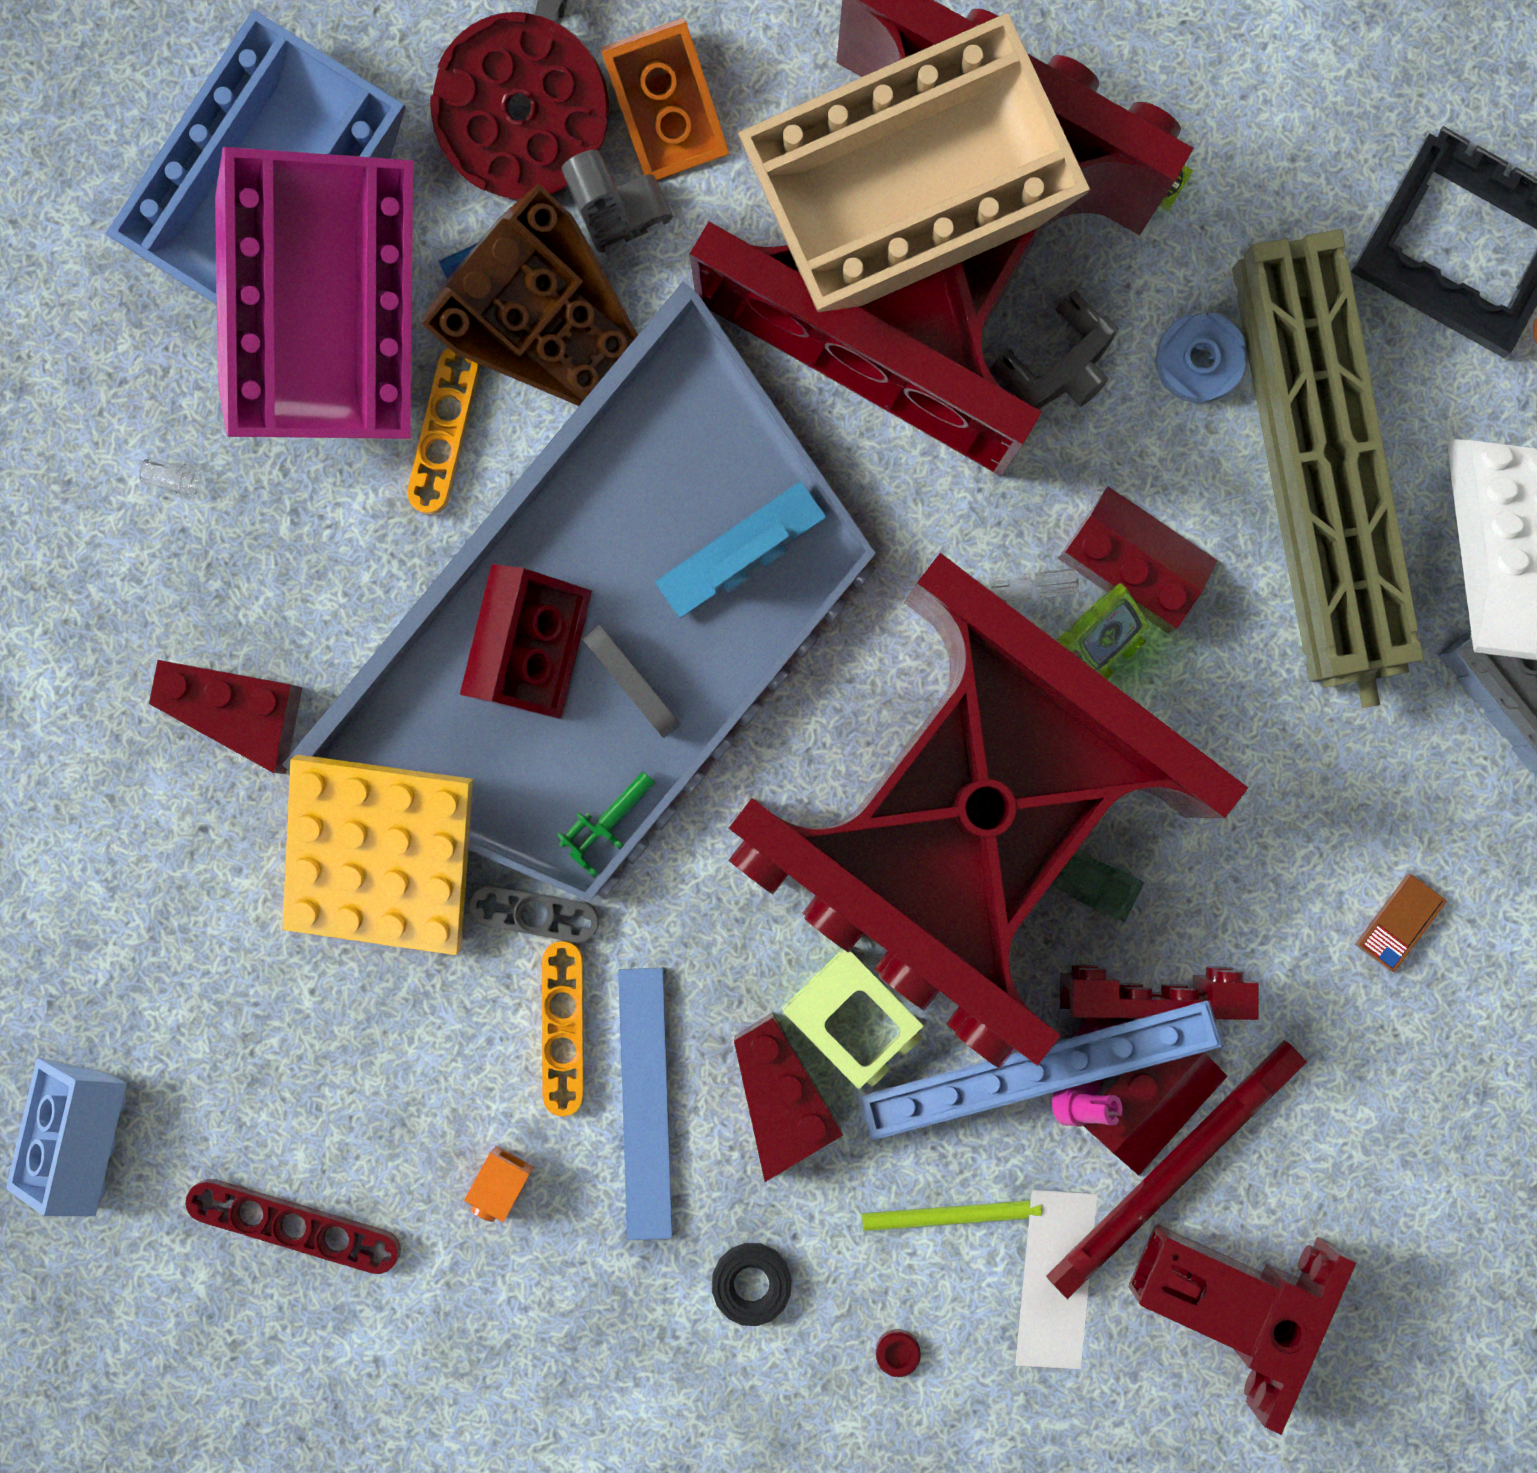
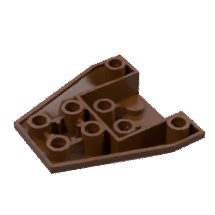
[420,184,638,406]

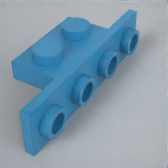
[655,481,826,619]

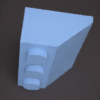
[6,1058,127,1216]

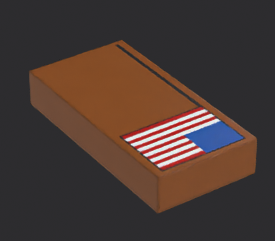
[1354,874,1447,972]

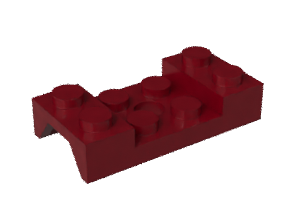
[1060,964,1259,1020]

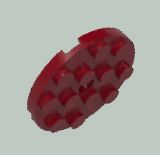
[430,12,609,199]

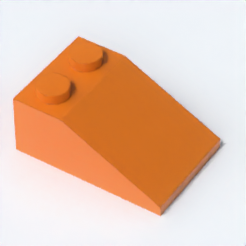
[600,18,729,180]

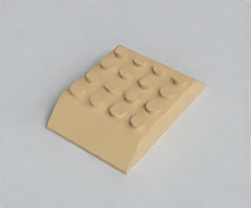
[738,13,1090,312]

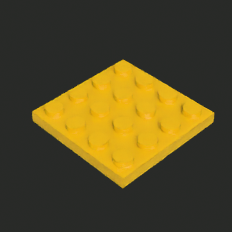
[282,754,473,955]

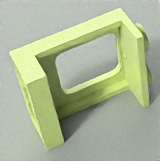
[782,949,923,1089]

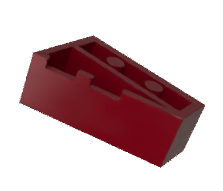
[149,660,303,774]
[734,1012,843,1182]

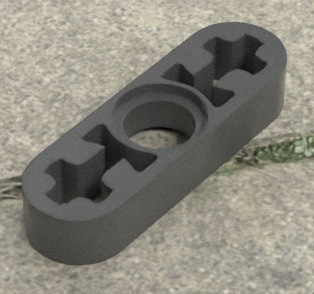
[582,624,681,738]
[469,885,599,942]

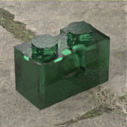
[1050,848,1145,923]

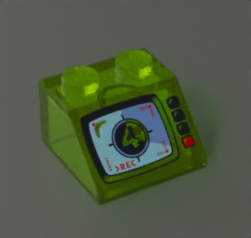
[1056,583,1150,680]

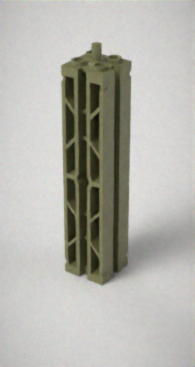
[1232,229,1424,708]

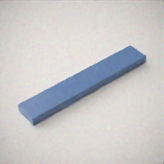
[618,967,673,1240]

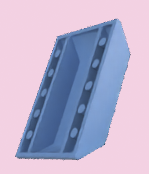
[105,9,406,305]

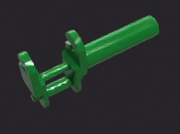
[557,771,656,878]

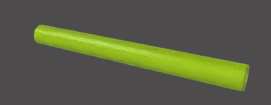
[861,1200,1042,1231]

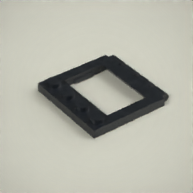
[1350,126,1537,358]

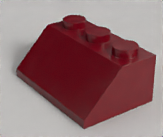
[1058,486,1217,633]
[460,564,592,719]
[1084,1052,1228,1176]

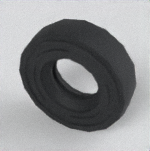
[712,1243,792,1326]

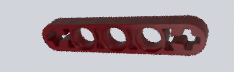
[185,1179,401,1274]

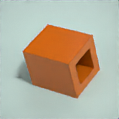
[464,1145,534,1223]

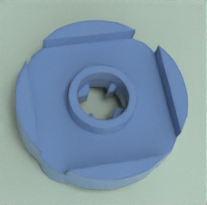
[1155,313,1247,404]

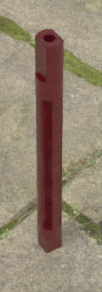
[1046,1040,1307,1300]

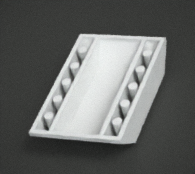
[1448,439,1537,660]

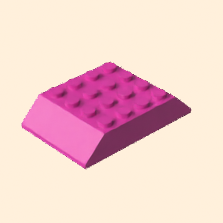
[215,147,413,439]

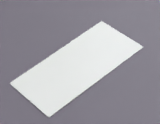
[1015,1190,1097,1369]

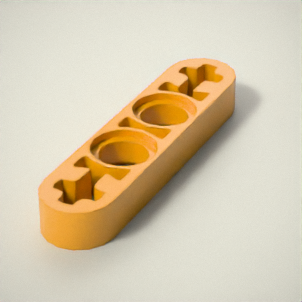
[407,347,480,515]
[542,940,584,1117]

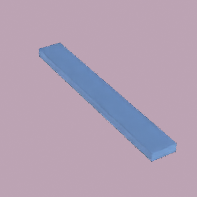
[860,1001,1224,1141]

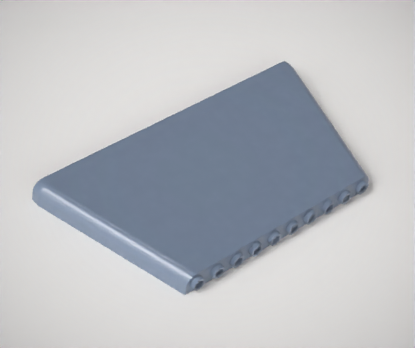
[282,281,876,902]

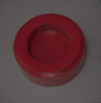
[875,1329,921,1377]

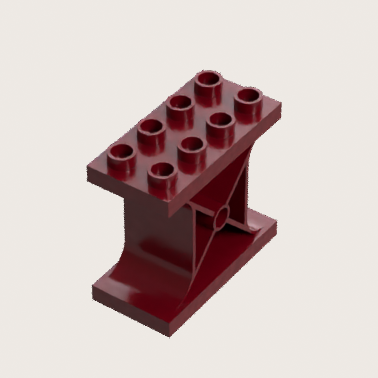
[690,0,1194,477]
[728,553,1249,1069]

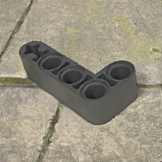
[561,150,673,253]

